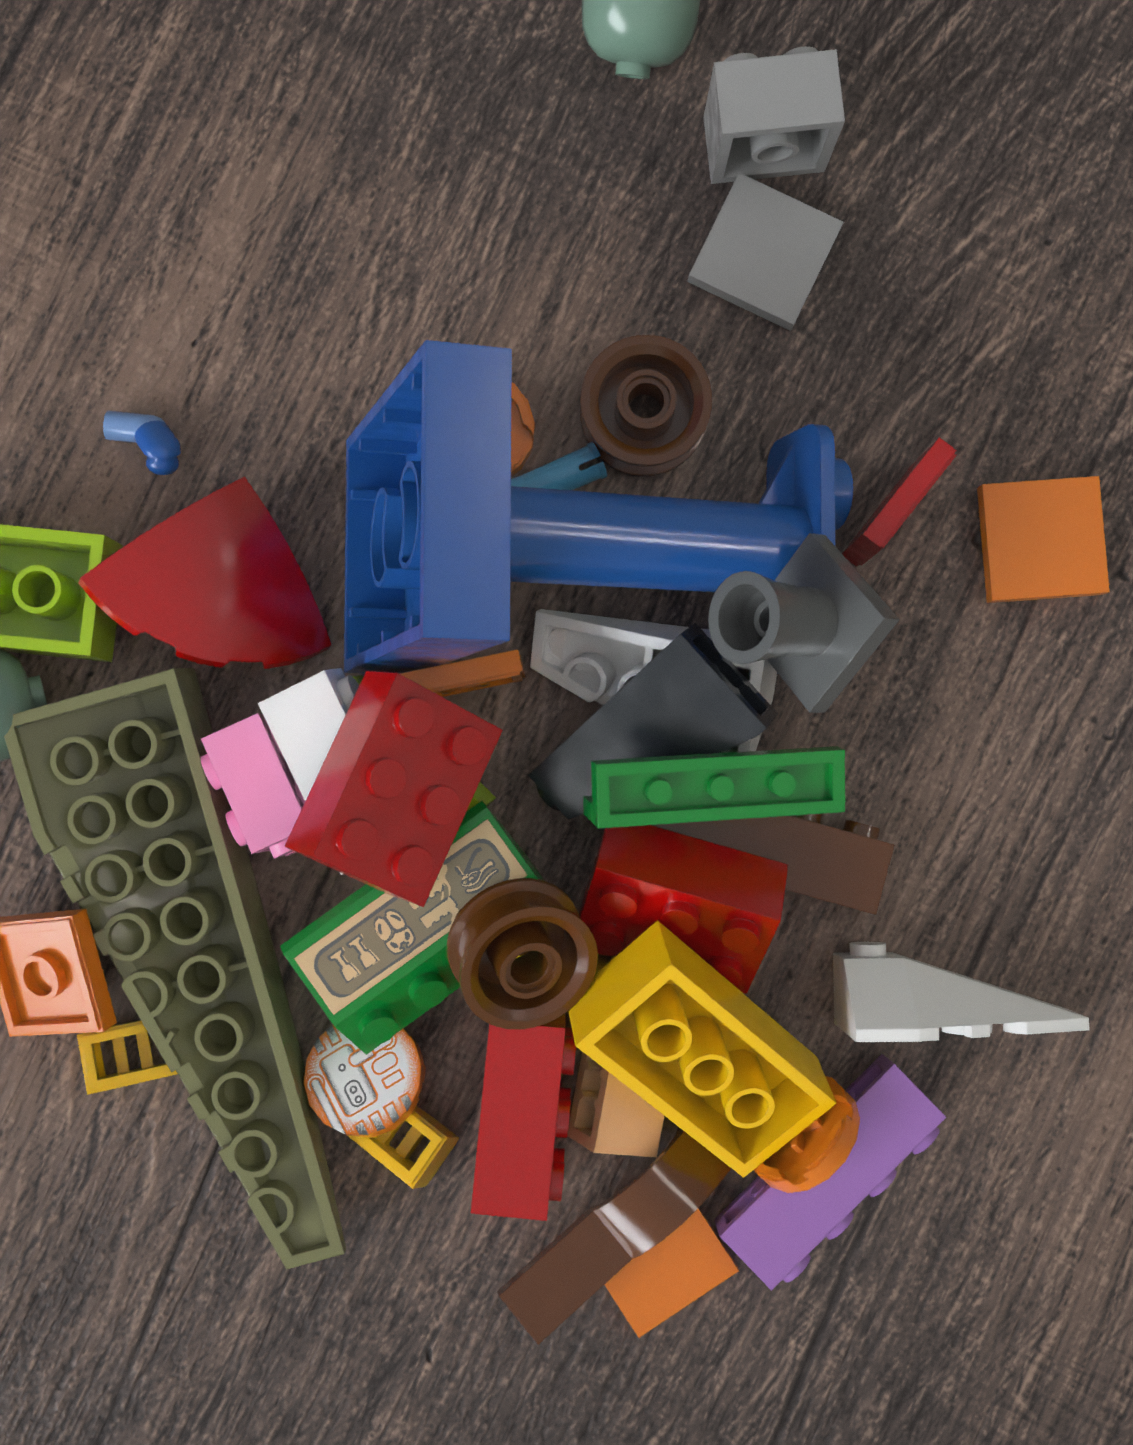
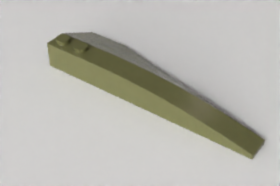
[4,668,346,1269]

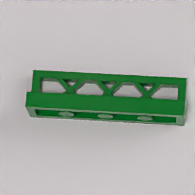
[583,746,845,828]

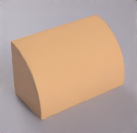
[568,1052,664,1158]

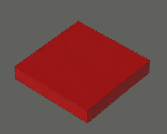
[842,437,957,567]

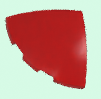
[78,476,332,669]

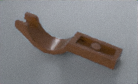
[497,1128,732,1345]

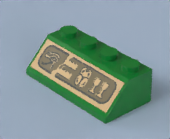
[280,800,545,1055]

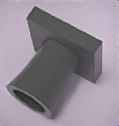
[708,533,900,713]

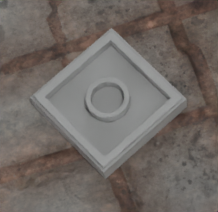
[687,173,844,331]

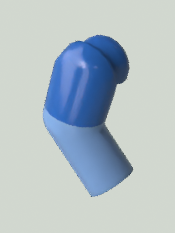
[103,411,181,475]

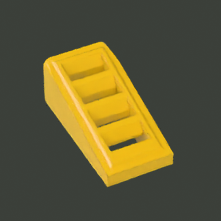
[77,1020,178,1095]
[347,1106,459,1189]

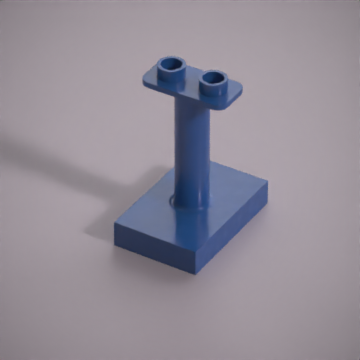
[344,340,853,674]

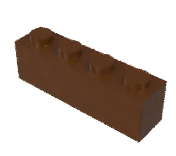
[652,814,895,915]

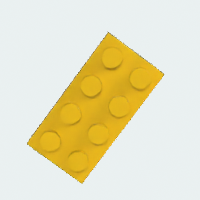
[568,920,837,1178]

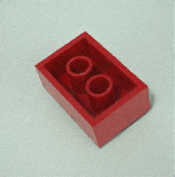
[284,671,503,907]
[579,825,788,994]
[471,1013,576,1221]

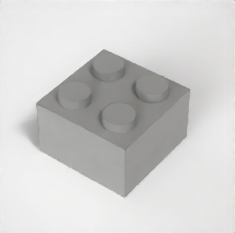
[703,47,845,184]

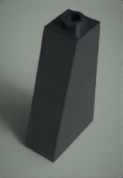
[528,623,778,820]

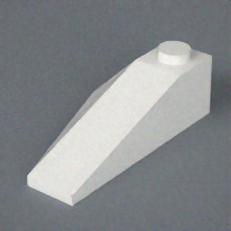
[530,609,777,753]
[833,942,1089,1042]

